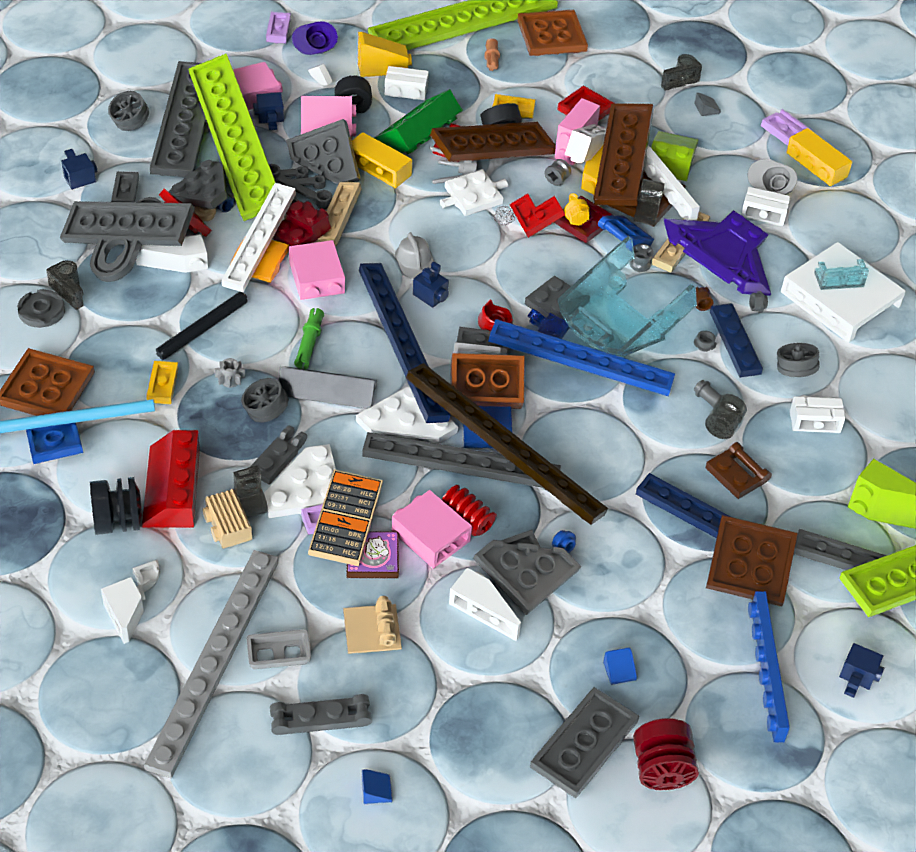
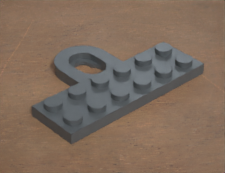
[60,201,195,282]

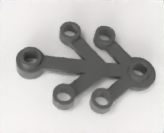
[269,164,332,210]

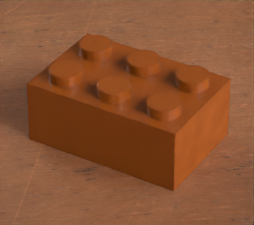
[450,353,524,409]

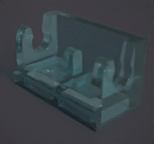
[814,259,869,290]

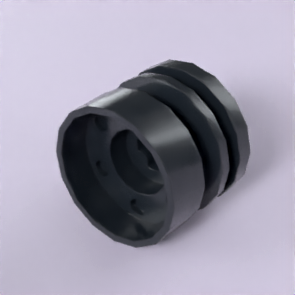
[90,477,142,535]

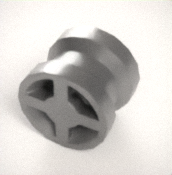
[544,159,571,186]
[629,244,653,272]

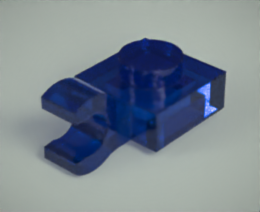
[528,309,570,339]

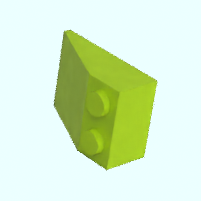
[651,131,699,181]
[848,458,916,529]

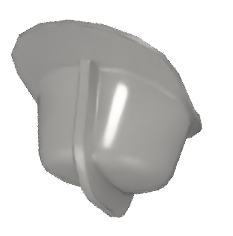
[747,159,798,195]
[395,232,434,279]

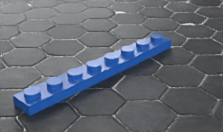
[488,319,675,396]

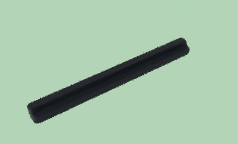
[156,291,248,360]

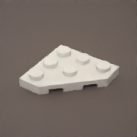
[356,386,458,444]
[264,444,336,518]

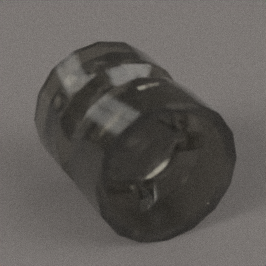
[705,394,747,439]

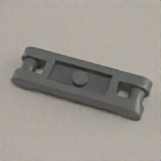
[270,694,372,735]

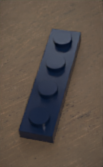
[710,303,763,378]
[636,473,731,538]

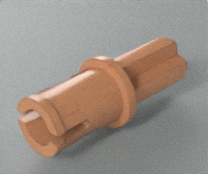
[484,38,500,71]

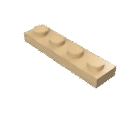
[315,182,361,246]
[652,212,710,273]

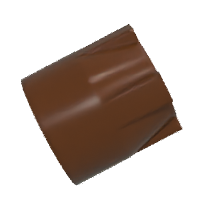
[693,286,714,311]

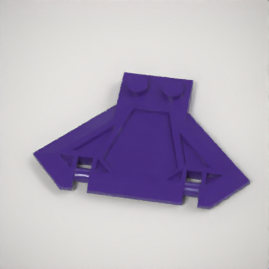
[663,210,771,296]

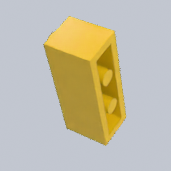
[786,128,853,187]
[351,132,412,188]

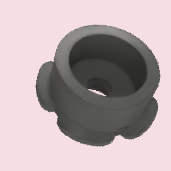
[749,291,768,313]
[694,331,717,352]

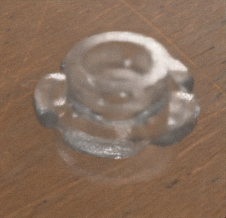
[493,206,515,226]

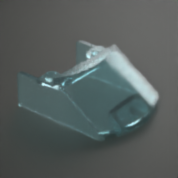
[557,236,697,357]

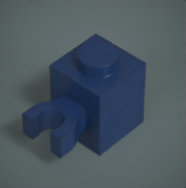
[253,92,284,130]
[61,149,97,190]
[412,262,449,308]
[839,643,885,698]

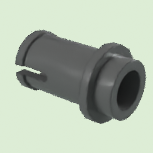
[694,380,724,409]

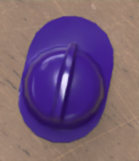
[292,21,338,55]

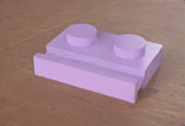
[761,109,812,145]

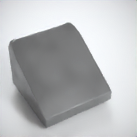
[694,93,721,116]

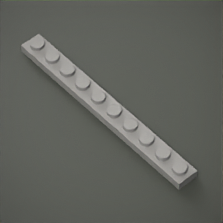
[144,550,278,778]

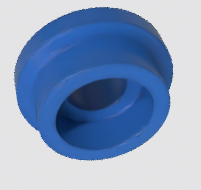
[552,530,576,553]

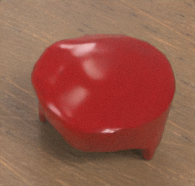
[478,299,513,331]

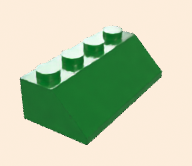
[374,89,463,154]

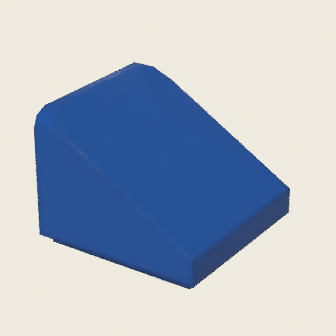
[603,647,637,685]
[362,769,392,804]

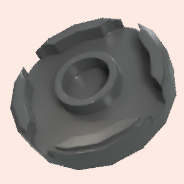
[17,289,65,328]

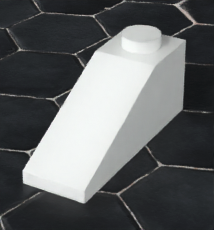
[565,124,606,163]
[136,234,208,273]
[449,568,521,641]

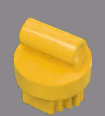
[564,193,589,226]

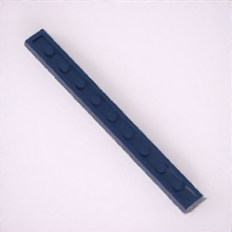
[359,263,451,423]

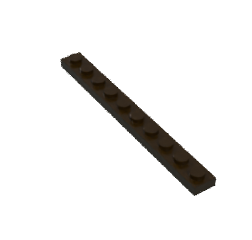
[406,363,608,525]

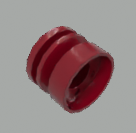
[633,718,699,790]

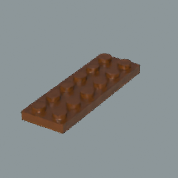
[594,103,654,206]
[430,122,556,162]

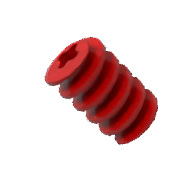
[442,484,497,536]

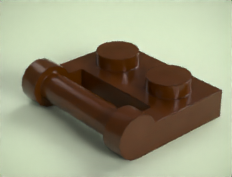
[705,442,772,499]

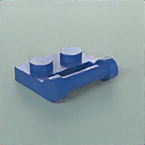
[598,216,654,251]

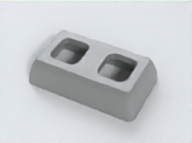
[247,630,311,669]

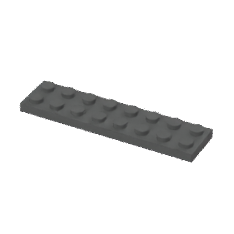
[150,61,207,177]

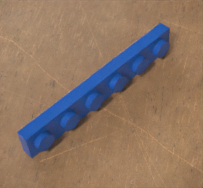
[748,591,790,742]

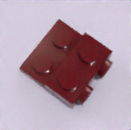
[272,200,331,246]

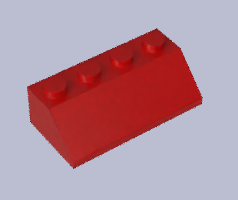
[142,430,200,528]

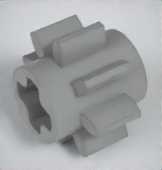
[215,358,245,388]

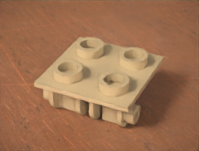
[343,596,402,654]

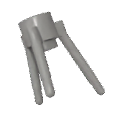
[430,146,477,184]

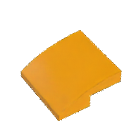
[230,236,289,283]

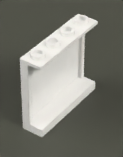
[781,242,906,343]

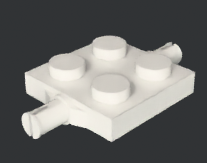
[440,169,508,216]

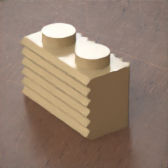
[202,489,252,549]

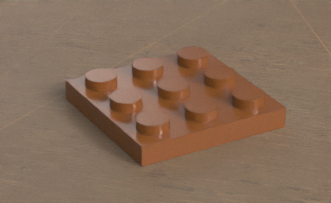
[517,10,588,56]
[0,348,95,416]

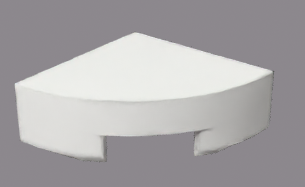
[308,63,333,85]
[132,560,160,592]

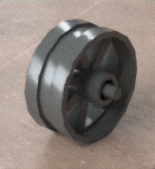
[108,91,149,131]
[777,343,820,377]
[241,378,289,423]

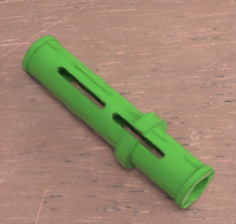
[294,308,324,369]

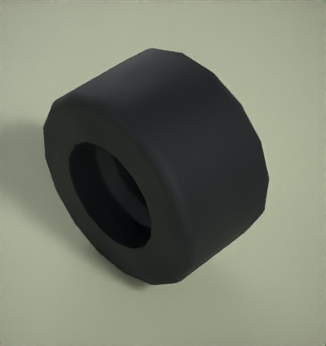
[335,75,372,113]

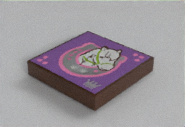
[346,531,399,578]

